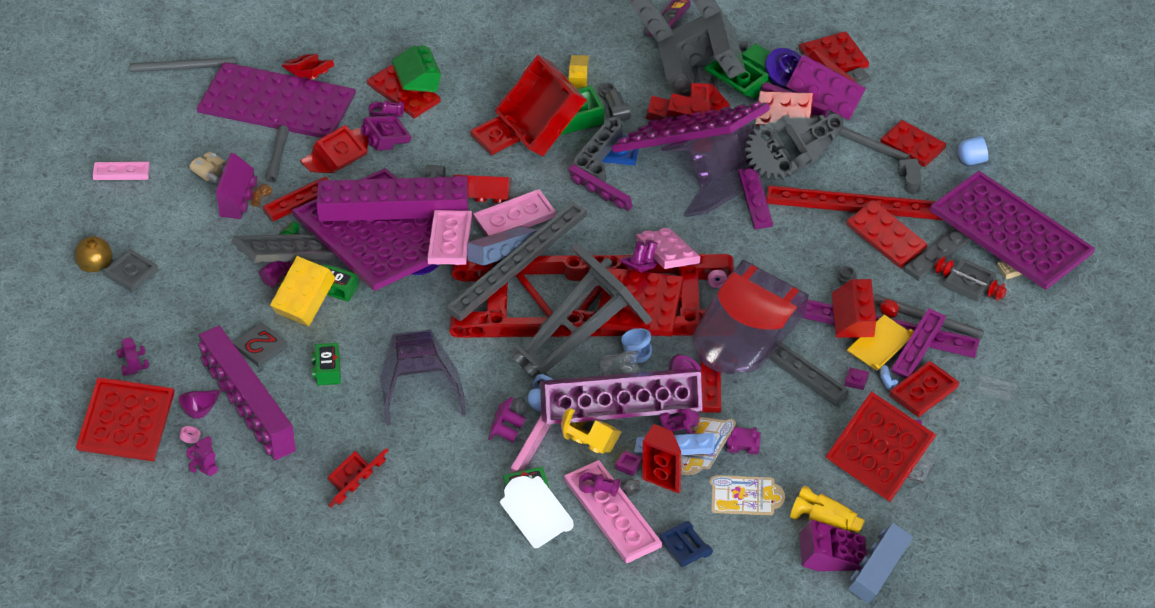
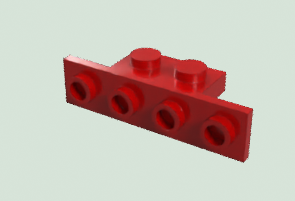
[327,448,389,508]

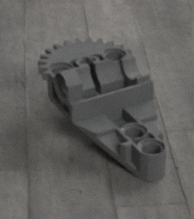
[745,114,844,180]

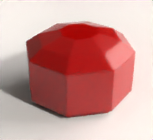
[880,299,899,318]

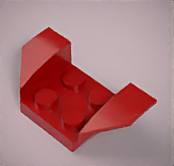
[300,125,368,173]

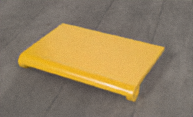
[847,315,914,371]

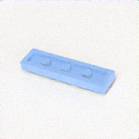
[634,433,716,457]

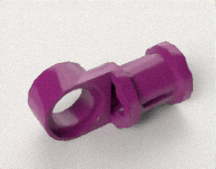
[368,100,404,117]
[579,472,620,497]

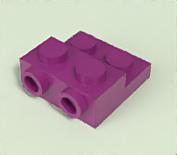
[361,115,412,151]

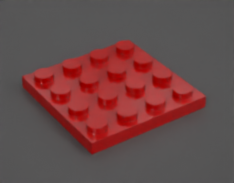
[598,268,683,337]
[76,377,175,462]
[825,391,937,502]

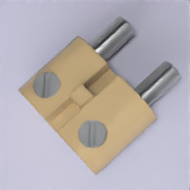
[190,152,227,183]

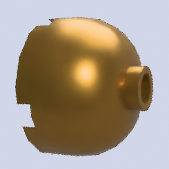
[75,236,113,272]

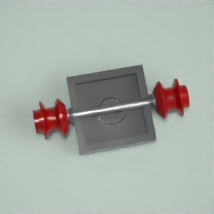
[934,256,1007,302]

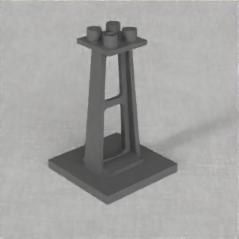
[512,242,652,384]

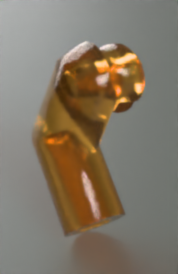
[251,184,273,207]

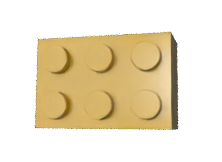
[270,256,336,327]

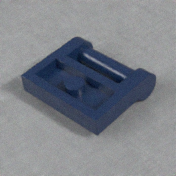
[659,521,713,567]

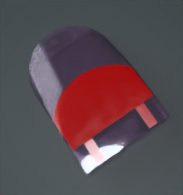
[693,260,809,375]

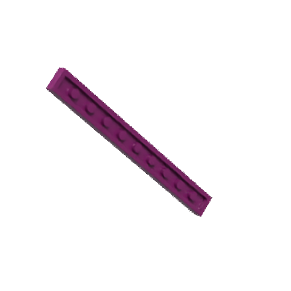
[790,296,980,358]

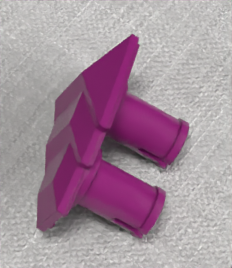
[620,240,658,273]
[488,397,526,443]

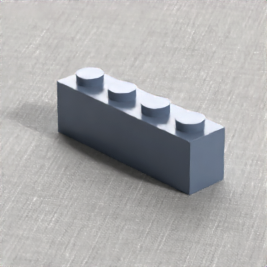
[467,226,537,265]
[848,523,913,603]

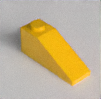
[569,55,589,89]

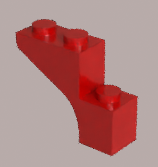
[645,93,707,121]

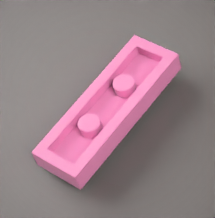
[93,162,150,180]

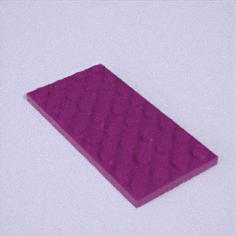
[197,62,356,138]
[612,101,770,153]
[930,171,1095,290]

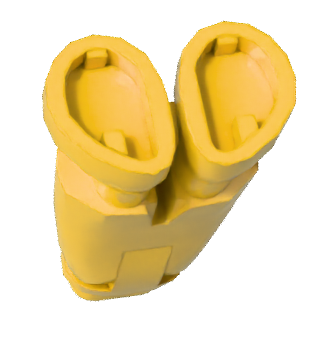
[790,486,865,533]

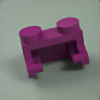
[259,261,292,288]
[116,338,150,376]
[660,407,700,434]
[727,426,761,455]
[186,436,218,476]

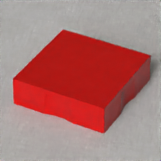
[495,54,587,156]

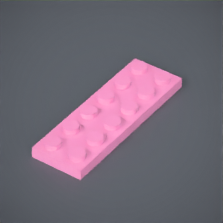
[564,460,662,564]

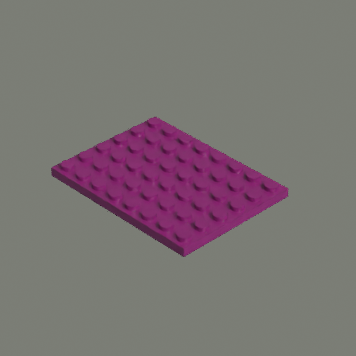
[292,168,433,291]

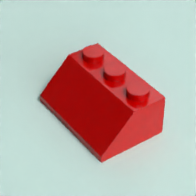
[453,175,512,203]
[831,279,876,338]
[642,424,682,494]

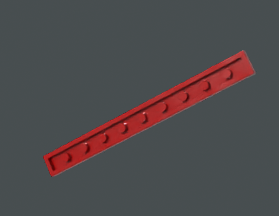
[767,186,943,220]

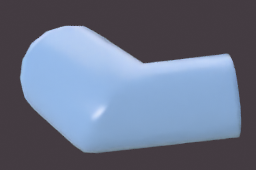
[879,365,898,391]

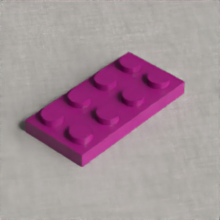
[786,55,866,120]

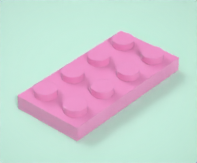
[473,189,556,237]
[428,210,472,265]
[636,228,700,269]

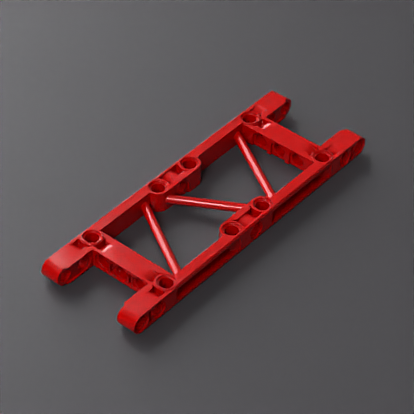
[449,254,738,338]

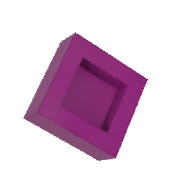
[845,367,869,390]
[615,450,643,476]

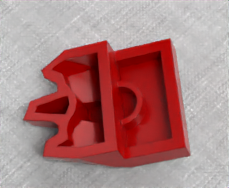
[281,53,334,80]

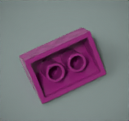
[216,153,257,219]

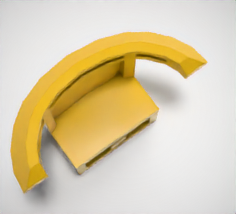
[561,408,622,454]

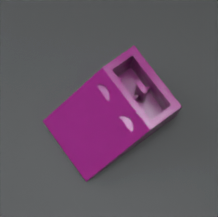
[799,520,867,571]

